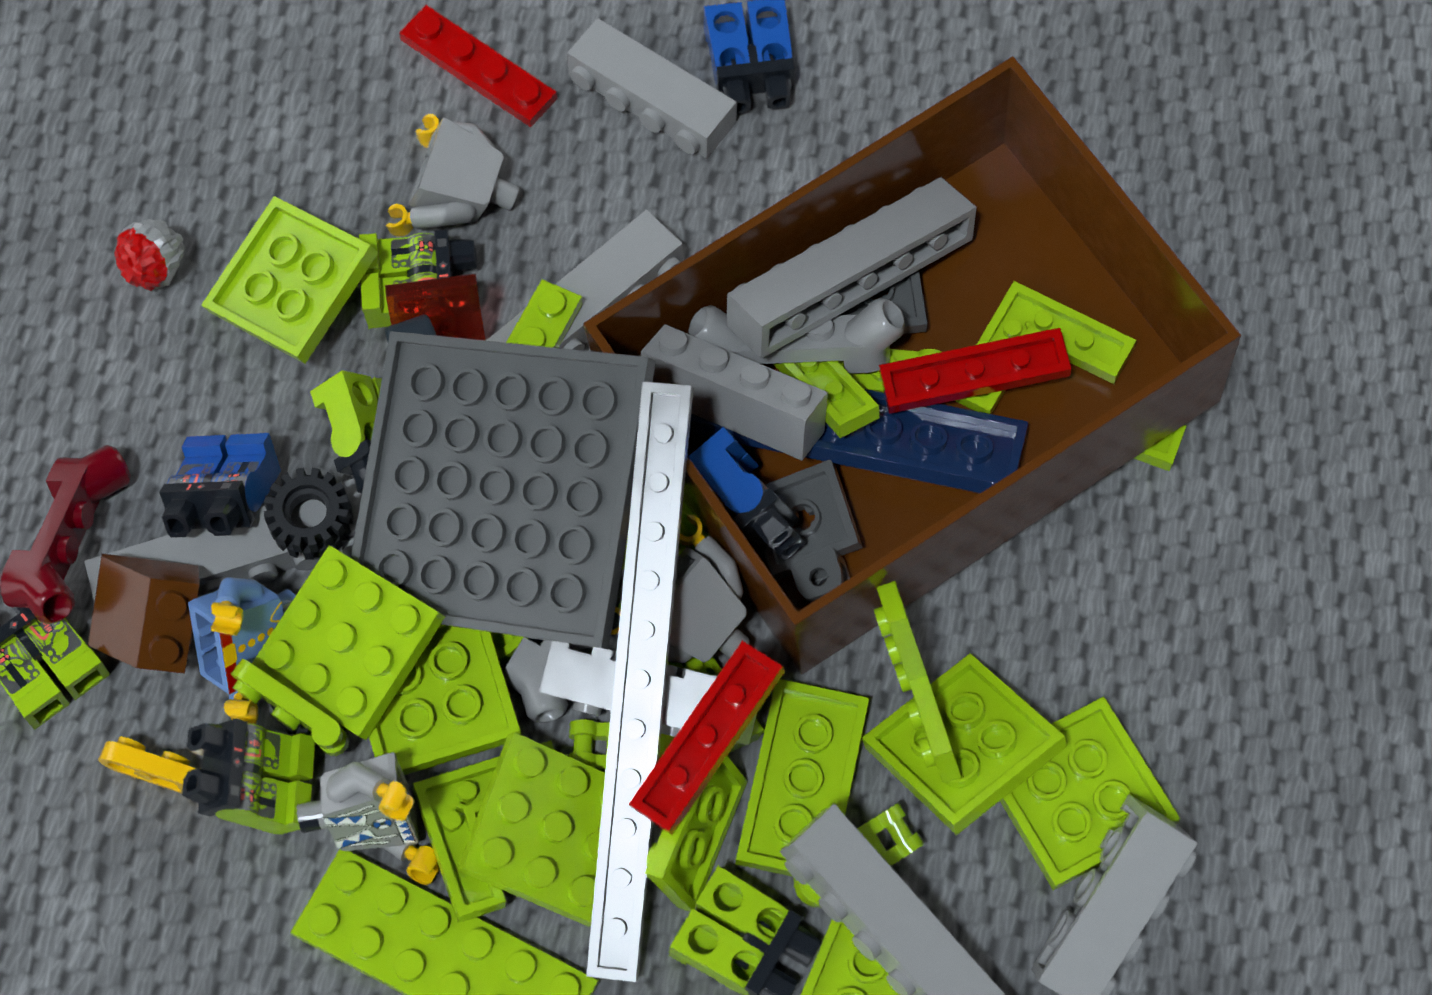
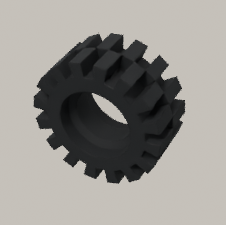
[263,468,354,560]

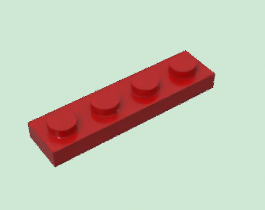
[399,5,557,128]
[879,328,1072,414]
[628,640,785,835]

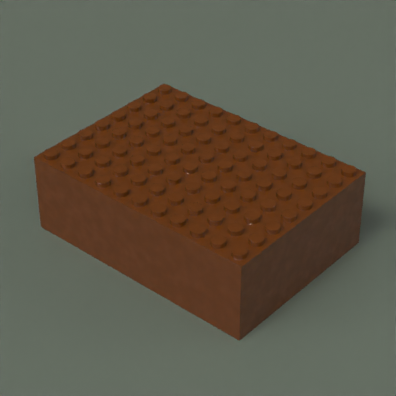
[583,56,1241,675]

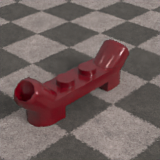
[0,445,131,624]

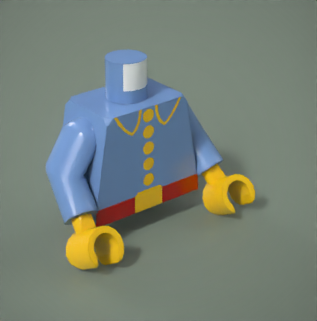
[188,577,296,725]

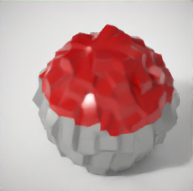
[114,219,185,291]

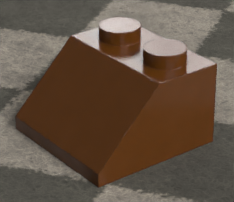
[88,553,199,674]

